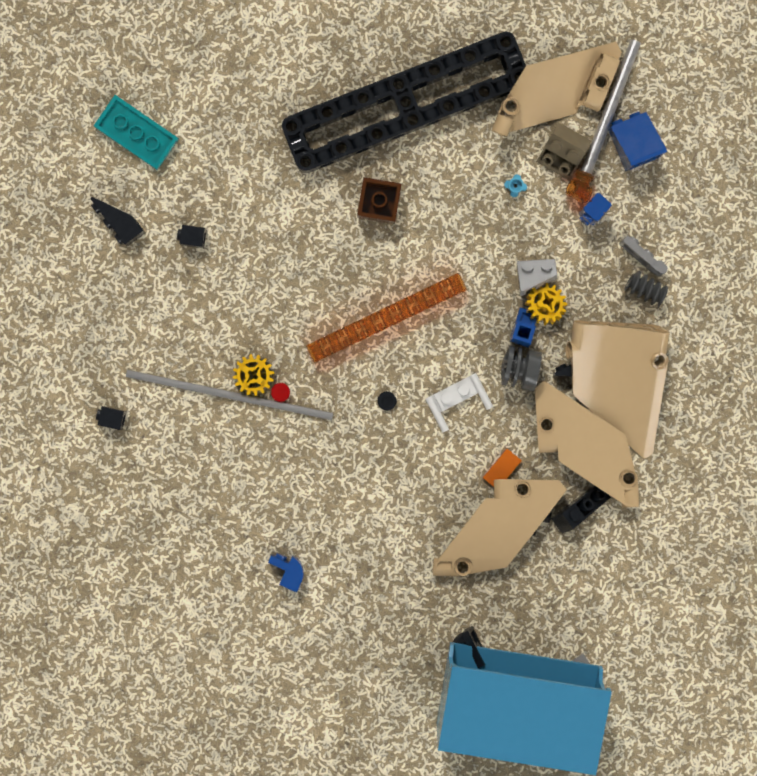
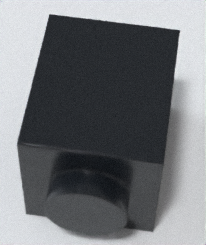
[177,225,207,249]
[96,406,127,430]

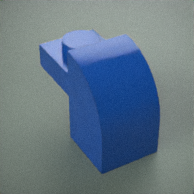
[510,307,537,348]
[268,553,304,593]

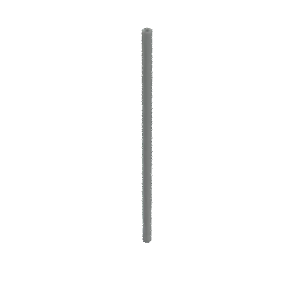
[126,370,333,420]

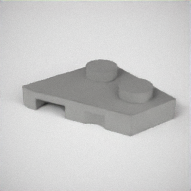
[517,259,557,296]

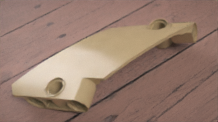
[491,41,622,137]
[535,381,640,508]
[433,479,567,577]

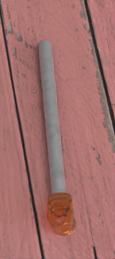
[566,40,641,204]

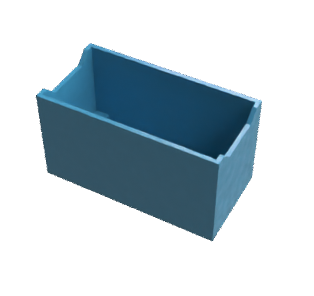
[436,642,612,775]

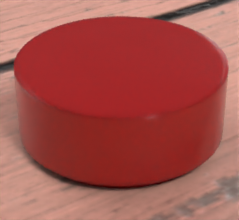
[271,383,290,402]

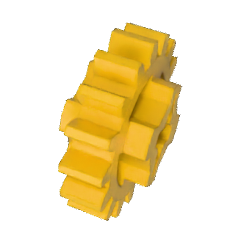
[525,283,567,325]
[233,354,275,396]

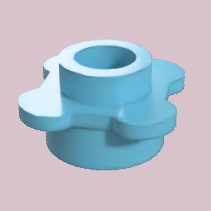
[504,174,527,197]

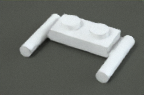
[425,373,493,433]

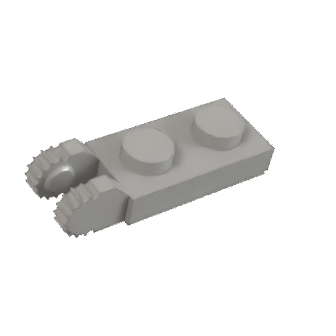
[619,235,668,276]

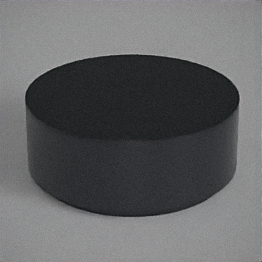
[377,391,397,411]

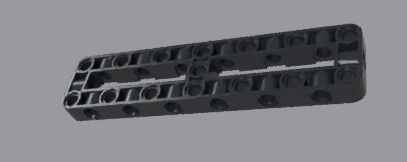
[282,31,526,173]

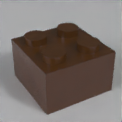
[357,177,401,224]

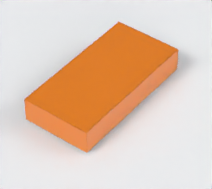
[482,449,522,487]

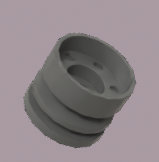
[501,346,542,391]

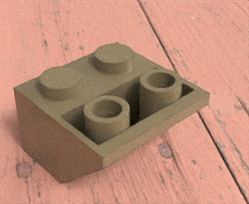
[536,122,592,180]

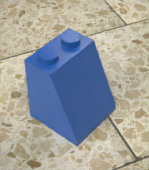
[608,111,667,172]

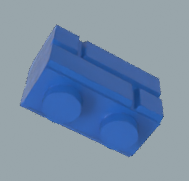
[579,193,612,226]

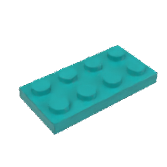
[94,95,179,170]

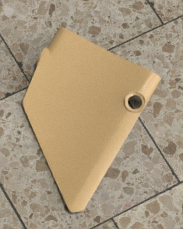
[565,320,670,459]

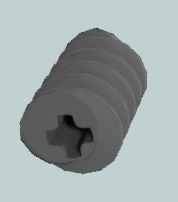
[624,271,668,308]

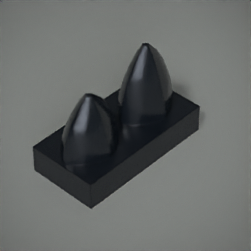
[453,626,485,668]

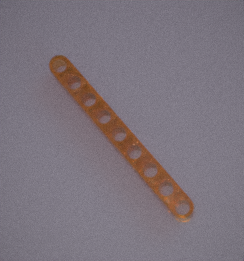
[306,273,468,363]

